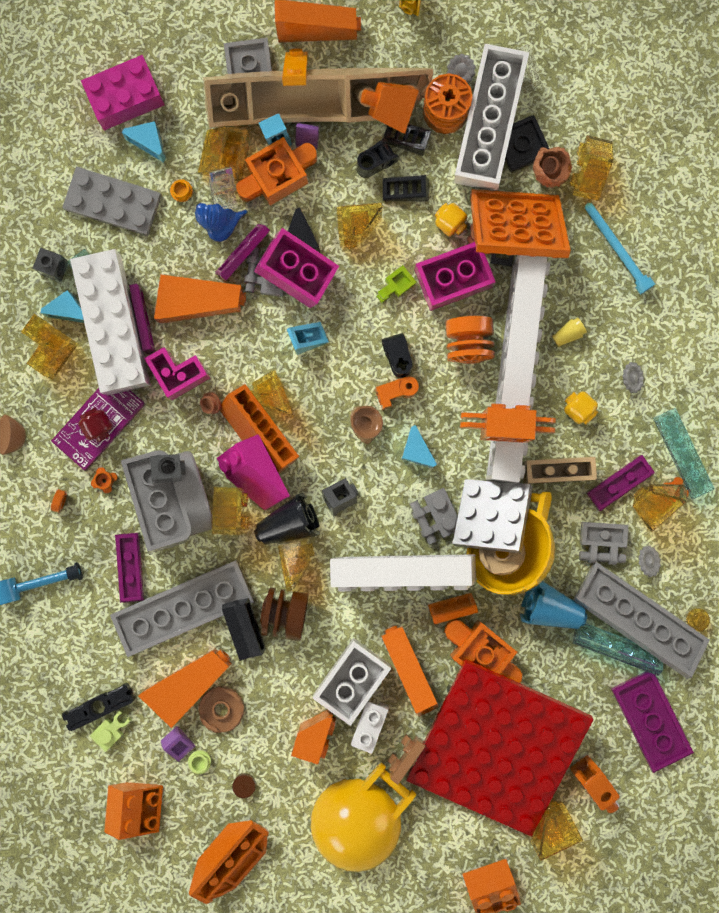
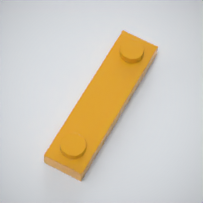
[282,48,308,86]

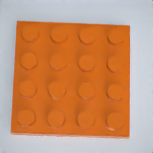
[470,189,571,258]

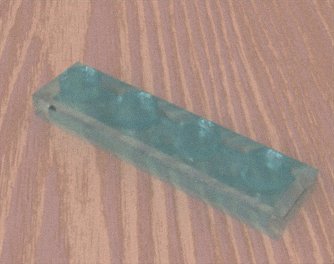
[653,408,715,499]
[573,623,663,676]

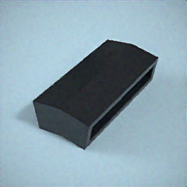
[222,598,266,661]

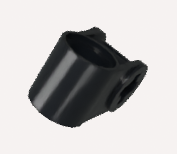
[356,138,399,178]
[381,333,412,378]

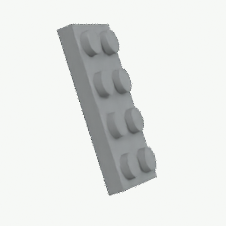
[62,166,162,236]

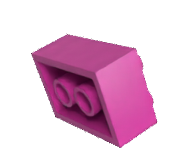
[80,55,164,131]
[254,228,339,308]
[414,242,496,311]

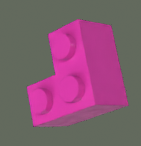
[144,347,211,401]

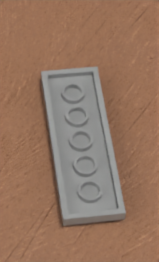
[110,560,255,657]
[573,562,710,679]

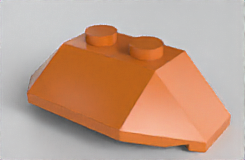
[189,820,269,904]

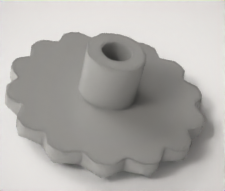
[447,54,476,83]
[623,362,644,393]
[638,546,661,577]

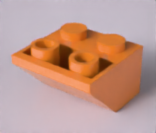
[291,709,336,764]
[104,782,163,840]
[463,859,521,913]

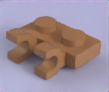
[388,734,425,785]

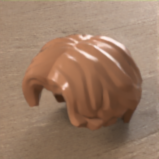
[533,147,572,188]

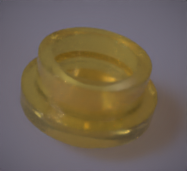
[686,608,710,631]

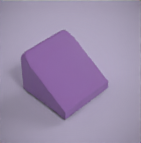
[295,123,319,150]
[161,726,195,762]

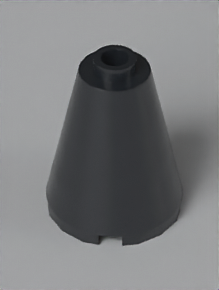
[254,493,320,545]

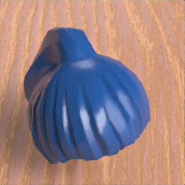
[195,203,248,242]

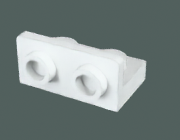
[351,701,389,754]

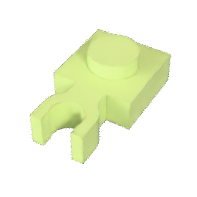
[90,709,132,752]

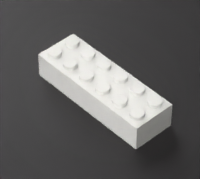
[454,44,529,191]
[70,249,151,395]
[330,554,476,592]

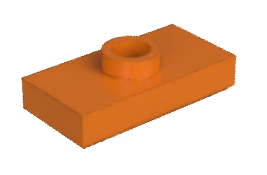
[428,593,478,625]

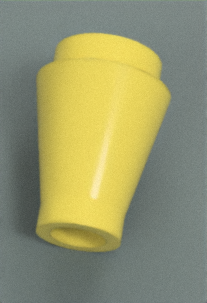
[552,317,587,347]

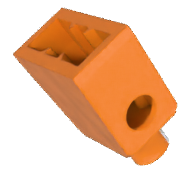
[361,82,419,134]
[569,755,620,813]

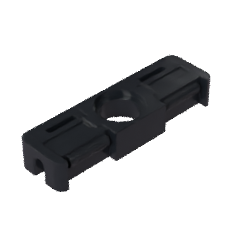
[62,683,135,731]

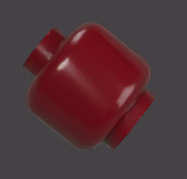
[78,407,113,443]

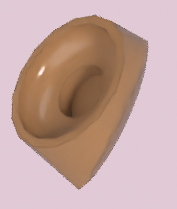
[350,406,383,444]
[0,414,26,455]

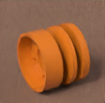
[423,73,473,134]
[446,316,495,364]

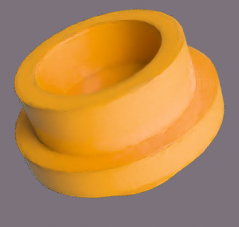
[170,179,193,202]

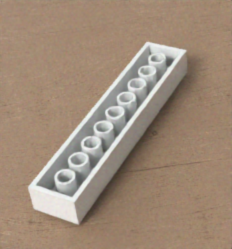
[486,255,550,483]

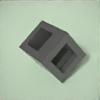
[322,478,359,517]

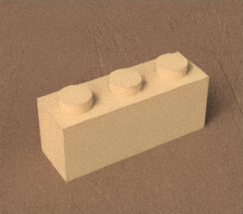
[522,457,597,484]

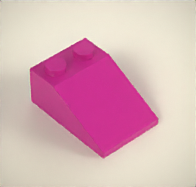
[217,434,290,510]

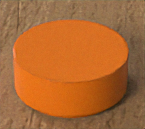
[51,489,67,513]

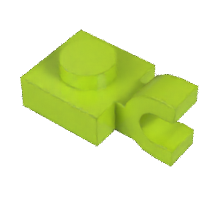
[376,265,417,303]

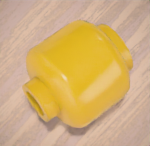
[434,203,468,237]
[564,391,598,425]

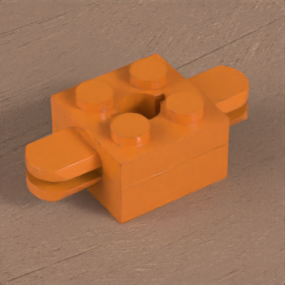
[236,137,317,206]
[460,404,556,443]
[444,619,522,683]

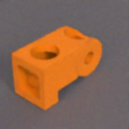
[375,376,419,410]

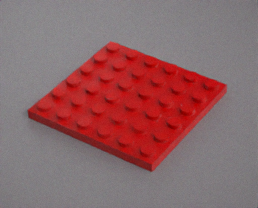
[406,659,594,837]

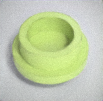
[188,750,211,774]

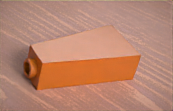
[274,0,361,42]
[154,274,246,323]
[381,626,439,717]
[138,648,232,728]

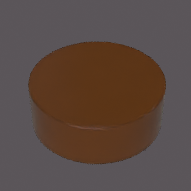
[232,773,256,798]

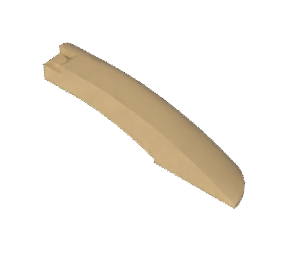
[203,68,433,128]

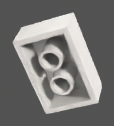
[313,638,391,726]

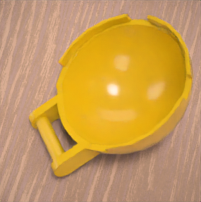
[466,491,555,595]
[311,762,416,872]

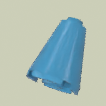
[520,581,587,629]

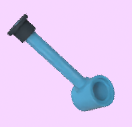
[0,562,83,605]

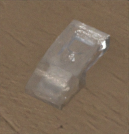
[209,167,238,210]

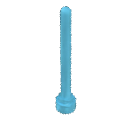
[585,203,655,295]

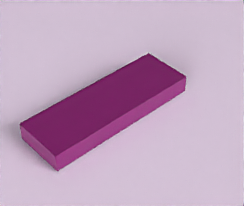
[215,224,270,281]
[129,283,155,354]
[586,455,655,511]
[115,533,144,603]

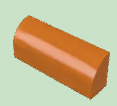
[220,384,299,474]

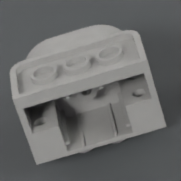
[121,450,214,555]

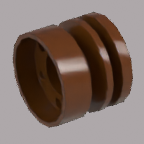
[260,587,309,641]

